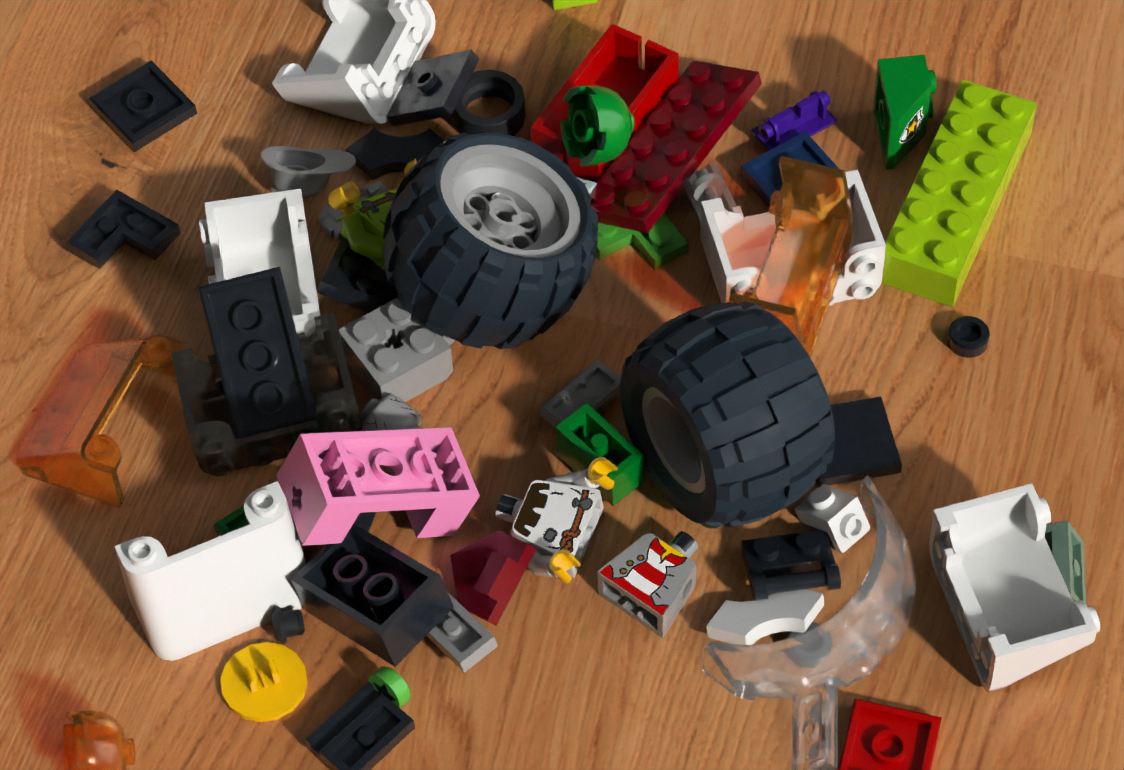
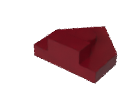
[450,530,536,626]

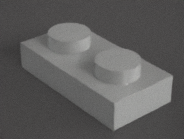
[426,593,498,673]

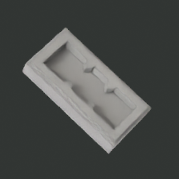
[540,358,621,428]

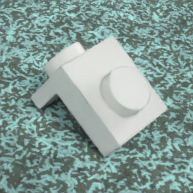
[795,484,870,553]

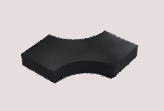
[346,128,444,180]

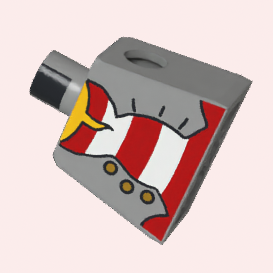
[597,531,698,638]

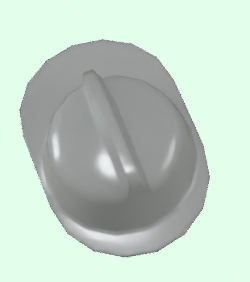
[260,146,356,198]

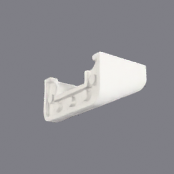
[272,0,436,125]
[114,481,307,661]
[929,483,1100,692]

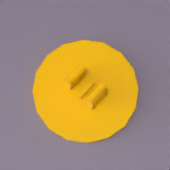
[220,642,308,722]

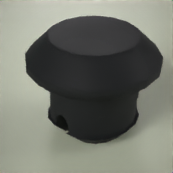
[271,606,305,645]

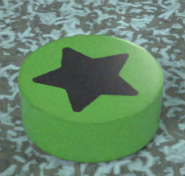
[368,666,410,708]

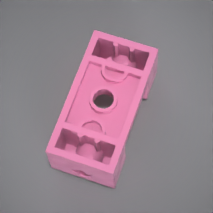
[276,427,480,546]

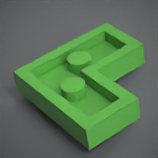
[595,213,688,270]

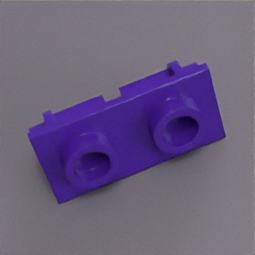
[751,90,837,151]

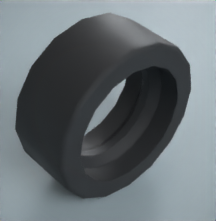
[453,70,526,136]

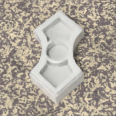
[706,589,824,648]

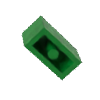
[555,403,644,506]

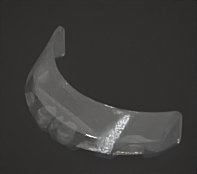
[702,475,916,701]

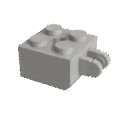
[337,298,456,402]

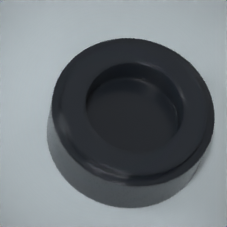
[947,316,990,358]

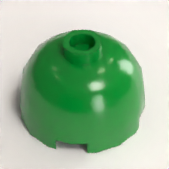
[560,85,634,166]

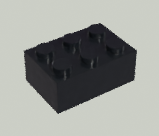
[291,523,454,667]

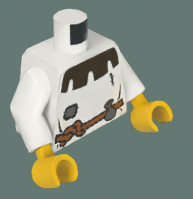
[495,457,618,584]

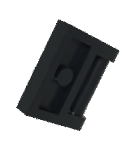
[741,530,841,601]

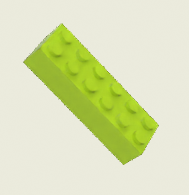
[881,79,1037,307]

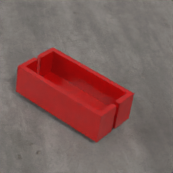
[531,24,679,183]

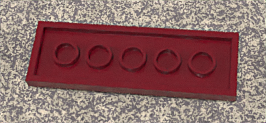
[590,61,762,233]

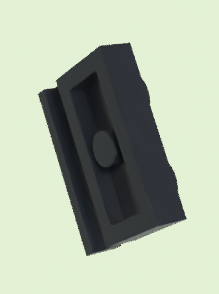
[305,681,415,770]

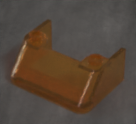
[729,156,854,358]

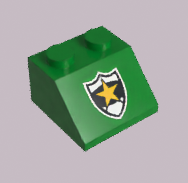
[873,55,937,170]

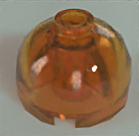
[63,710,135,770]

